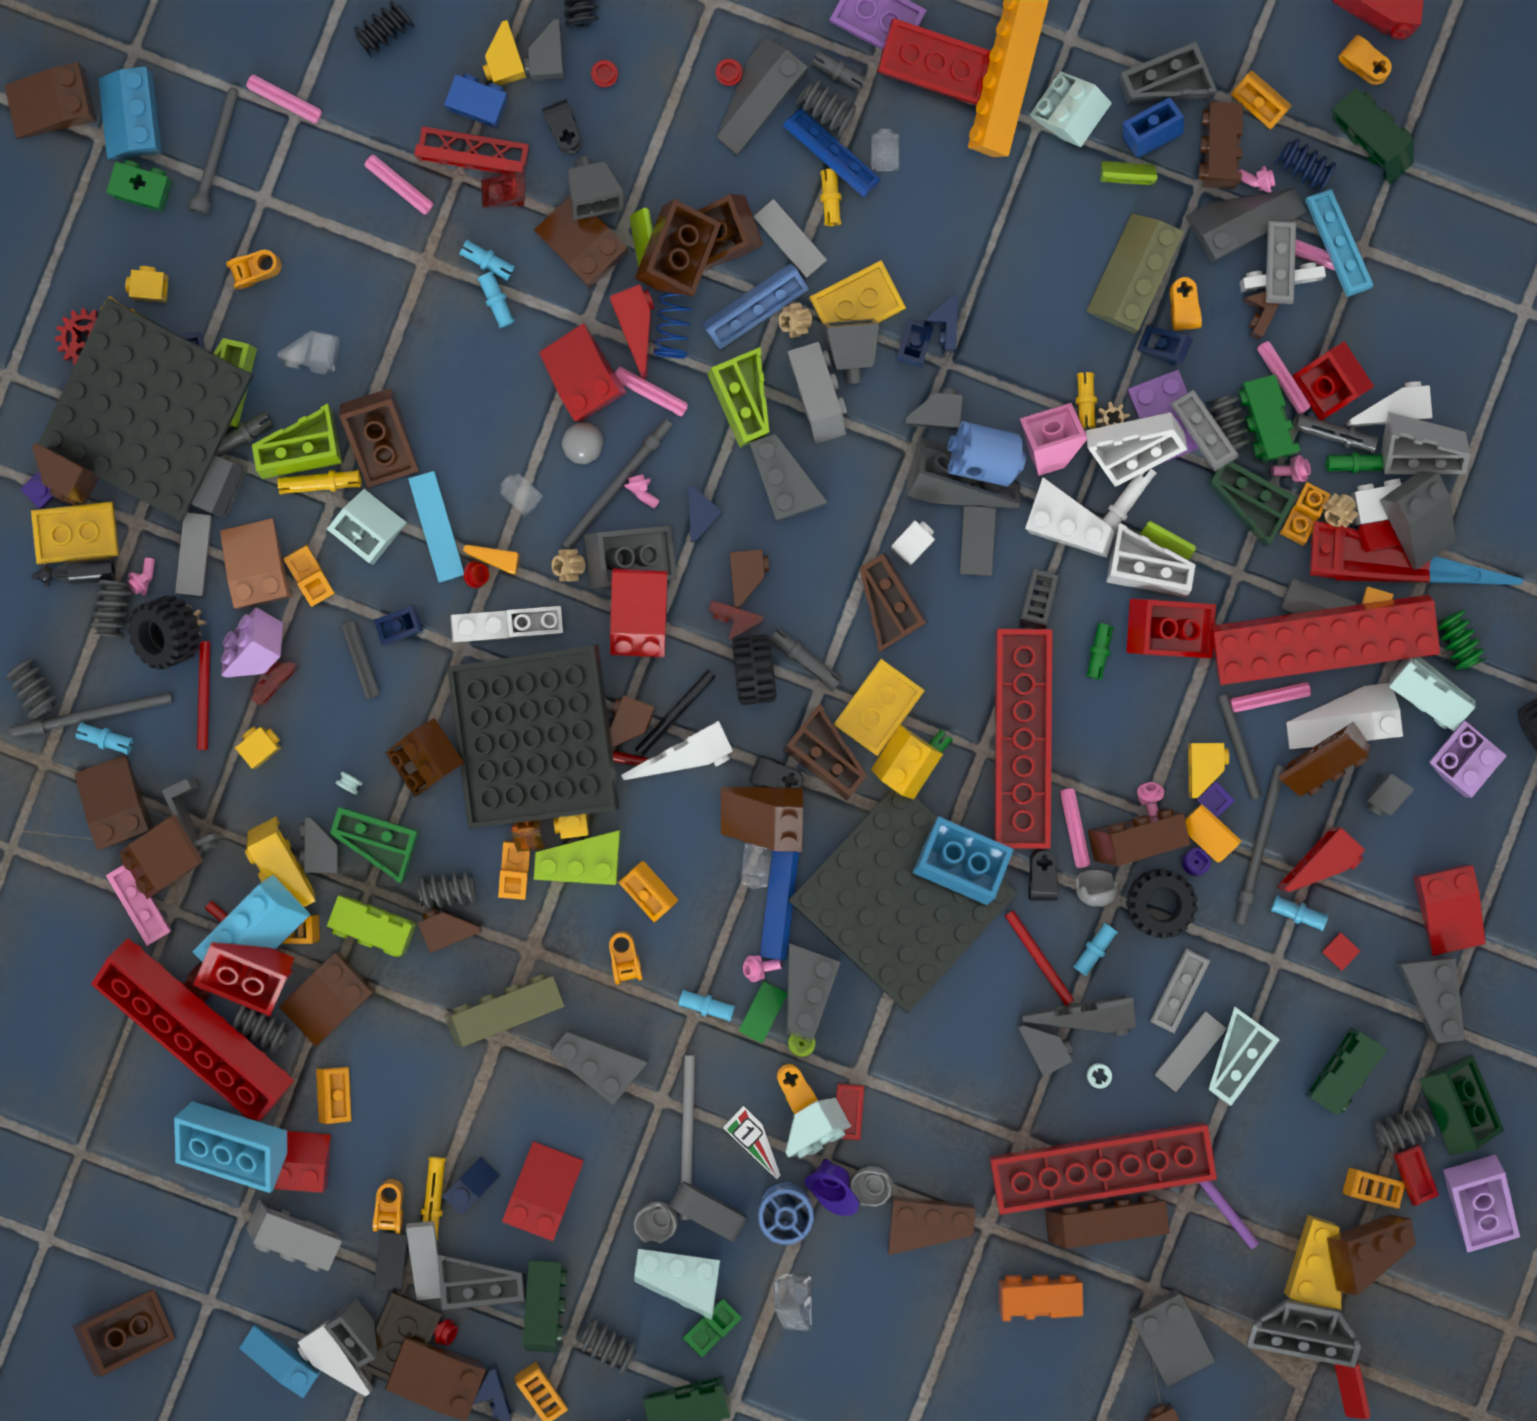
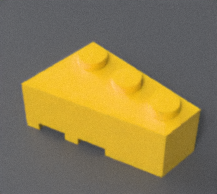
[245,816,315,907]
[1284,1215,1341,1310]

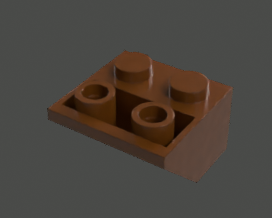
[609,695,656,748]
[385,718,464,797]

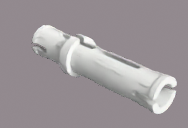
[1102,469,1157,531]

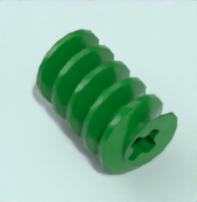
[1437,609,1487,670]

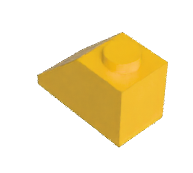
[483,20,526,86]
[1188,743,1229,798]

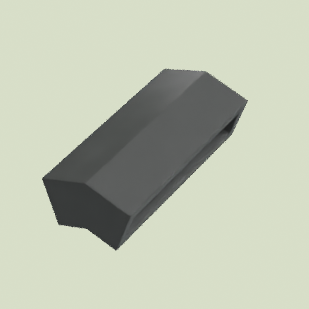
[960,506,996,576]
[1281,579,1356,613]

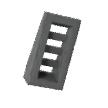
[1019,569,1059,629]

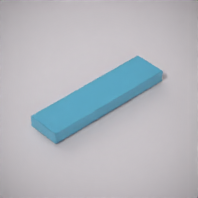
[1305,189,1374,297]
[408,471,464,583]

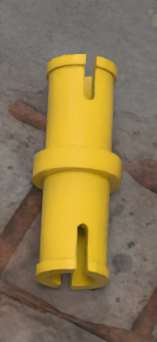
[820,169,842,226]
[1075,372,1097,429]

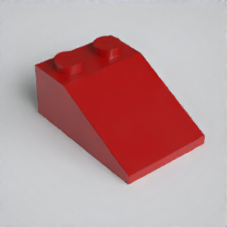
[1332,0,1424,40]
[609,284,654,379]
[539,323,627,421]
[610,569,667,657]
[1126,599,1216,658]
[1277,827,1365,892]
[1413,864,1486,956]
[193,942,295,1016]
[502,1141,584,1241]

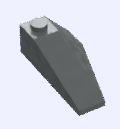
[1186,189,1307,264]

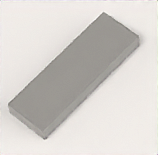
[753,199,827,279]
[1265,221,1296,304]
[1171,390,1238,471]
[175,513,212,597]
[1149,948,1210,1034]
[1154,1011,1227,1092]
[406,1221,441,1300]

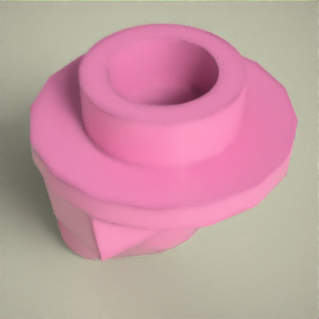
[1238,166,1275,193]
[1270,455,1311,482]
[624,474,659,509]
[127,558,155,596]
[1137,782,1164,816]
[743,955,783,982]

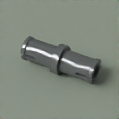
[811,50,866,92]

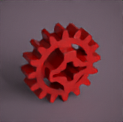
[55,308,99,366]

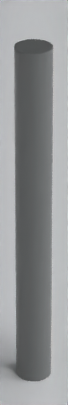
[1218,694,1262,800]

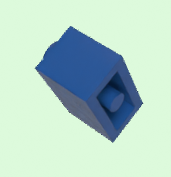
[444,73,509,129]
[1123,97,1184,159]

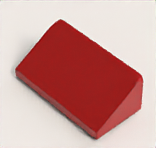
[1335,1362,1371,1419]

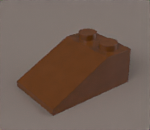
[5,62,96,139]
[697,194,764,270]
[534,196,629,290]
[339,388,419,488]
[74,754,154,850]
[721,787,803,852]
[119,814,203,899]
[279,951,376,1047]
[72,1289,176,1376]
[385,1337,486,1421]

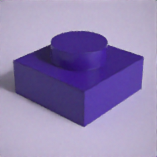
[20,471,54,509]
[1195,781,1235,818]

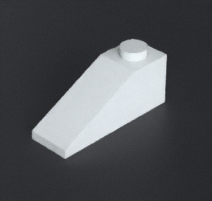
[1346,382,1432,427]
[298,1320,373,1396]

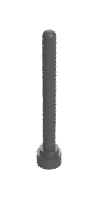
[187,88,238,215]

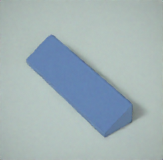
[702,263,809,350]

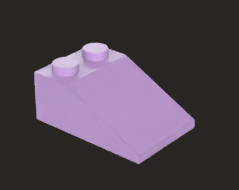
[1443,1154,1520,1253]

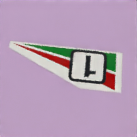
[723,1106,780,1179]

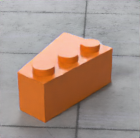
[999,1274,1083,1321]

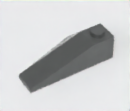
[717,38,808,156]
[907,437,1020,508]
[1020,993,1136,1036]

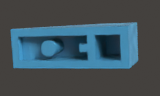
[239,1325,321,1398]

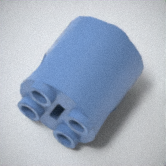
[947,421,1026,487]
[759,1182,814,1245]

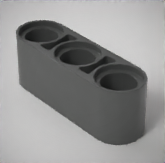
[669,1181,748,1242]

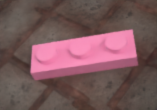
[106,865,172,946]

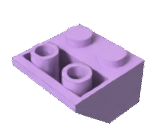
[221,607,283,678]
[1429,721,1507,798]

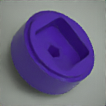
[1182,848,1211,876]

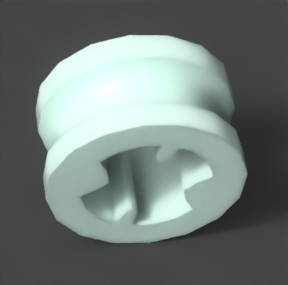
[335,771,363,795]
[1086,1063,1112,1089]

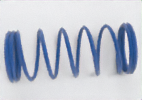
[653,293,693,359]

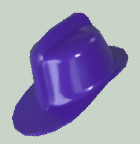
[804,1159,859,1216]

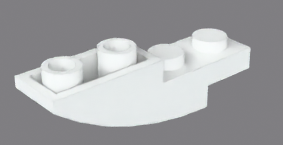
[450,606,563,643]

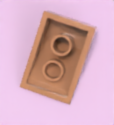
[220,518,292,610]

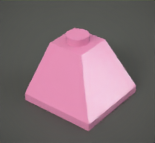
[1020,403,1087,475]

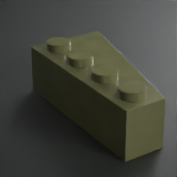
[444,973,565,1047]

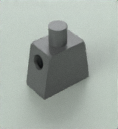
[568,156,623,221]
[823,318,879,384]

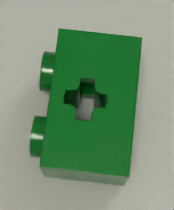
[106,160,173,213]

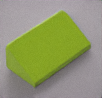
[1100,161,1157,185]
[629,208,653,267]
[1139,521,1196,560]

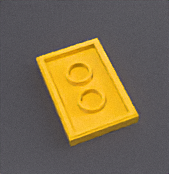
[809,260,906,324]
[31,502,119,565]
[833,659,925,756]

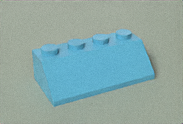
[193,875,310,963]
[174,1101,287,1193]

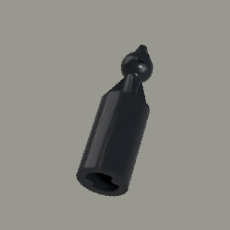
[32,556,116,586]

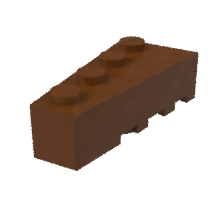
[1045,1195,1169,1249]

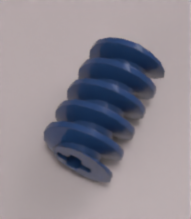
[1274,137,1336,194]

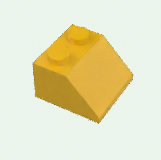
[871,724,943,799]

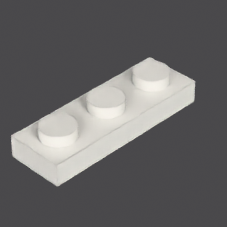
[1239,263,1326,293]

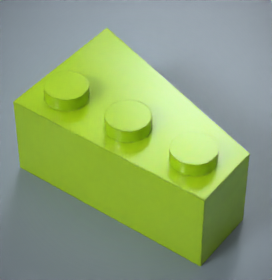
[252,403,342,479]

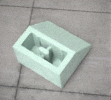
[1030,71,1112,147]
[327,489,407,565]
[786,1098,851,1158]

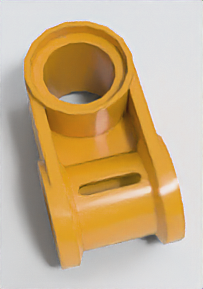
[1338,35,1392,86]
[226,250,282,290]
[1169,277,1202,331]
[609,931,643,985]
[777,1064,818,1115]
[373,1179,404,1234]

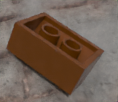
[635,199,722,297]
[32,442,99,505]
[1278,721,1372,797]

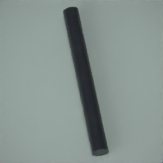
[634,670,716,757]

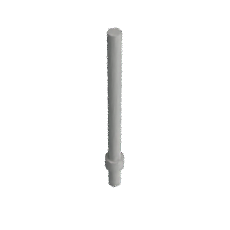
[678,1055,695,1220]

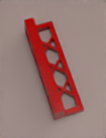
[414,126,529,178]

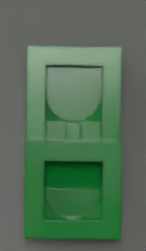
[738,981,787,1044]
[682,1299,742,1358]

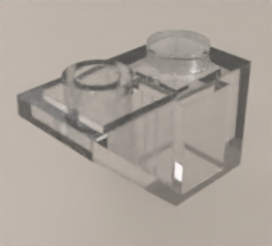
[277,331,341,375]
[774,1274,811,1331]

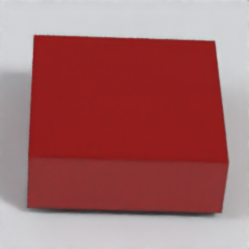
[1321,932,1360,971]

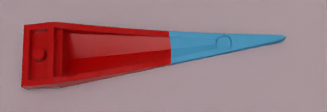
[1309,521,1524,585]

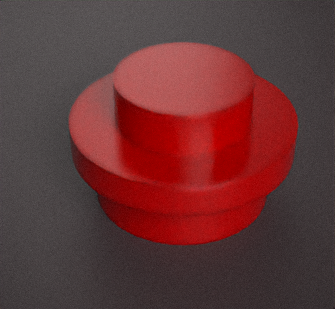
[716,58,743,86]
[591,60,618,88]
[464,561,489,588]
[434,1319,458,1346]

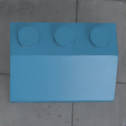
[98,67,162,160]
[912,817,1014,905]

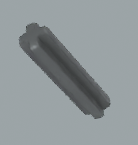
[341,621,380,699]

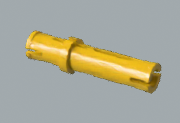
[277,470,361,495]
[421,1157,446,1240]

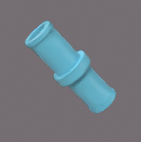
[459,239,515,281]
[477,271,515,328]
[76,722,134,755]
[1271,895,1329,931]
[1073,922,1118,976]
[678,989,735,1022]

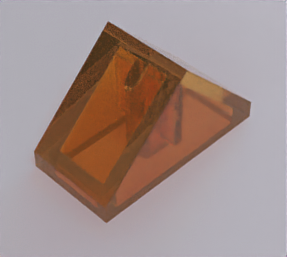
[512,819,544,852]

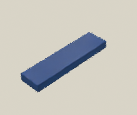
[783,108,881,197]
[760,851,799,960]

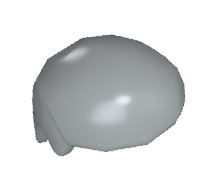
[562,421,604,464]
[1076,870,1118,907]
[850,1165,893,1207]
[633,1201,678,1243]

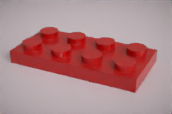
[876,18,990,105]

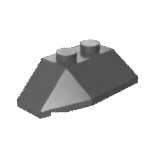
[1247,1299,1362,1368]

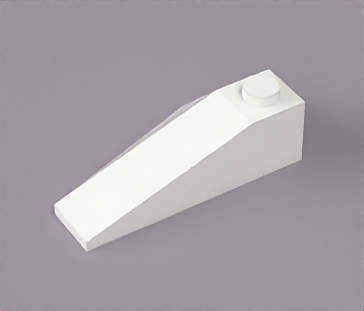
[1286,683,1403,749]
[621,721,733,780]

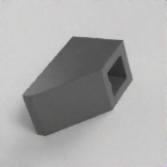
[300,817,341,873]

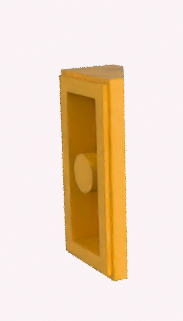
[1230,71,1292,130]
[1185,804,1241,863]
[618,861,678,922]
[316,1067,351,1124]

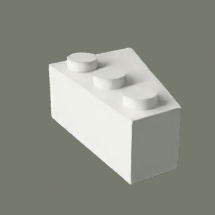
[1025,477,1115,558]

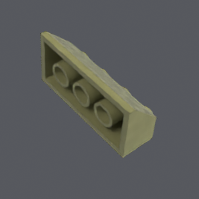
[1086,213,1184,335]

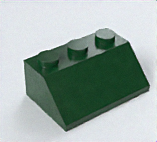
[1419,1055,1504,1155]

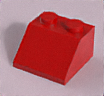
[1292,341,1374,421]
[274,1131,331,1193]

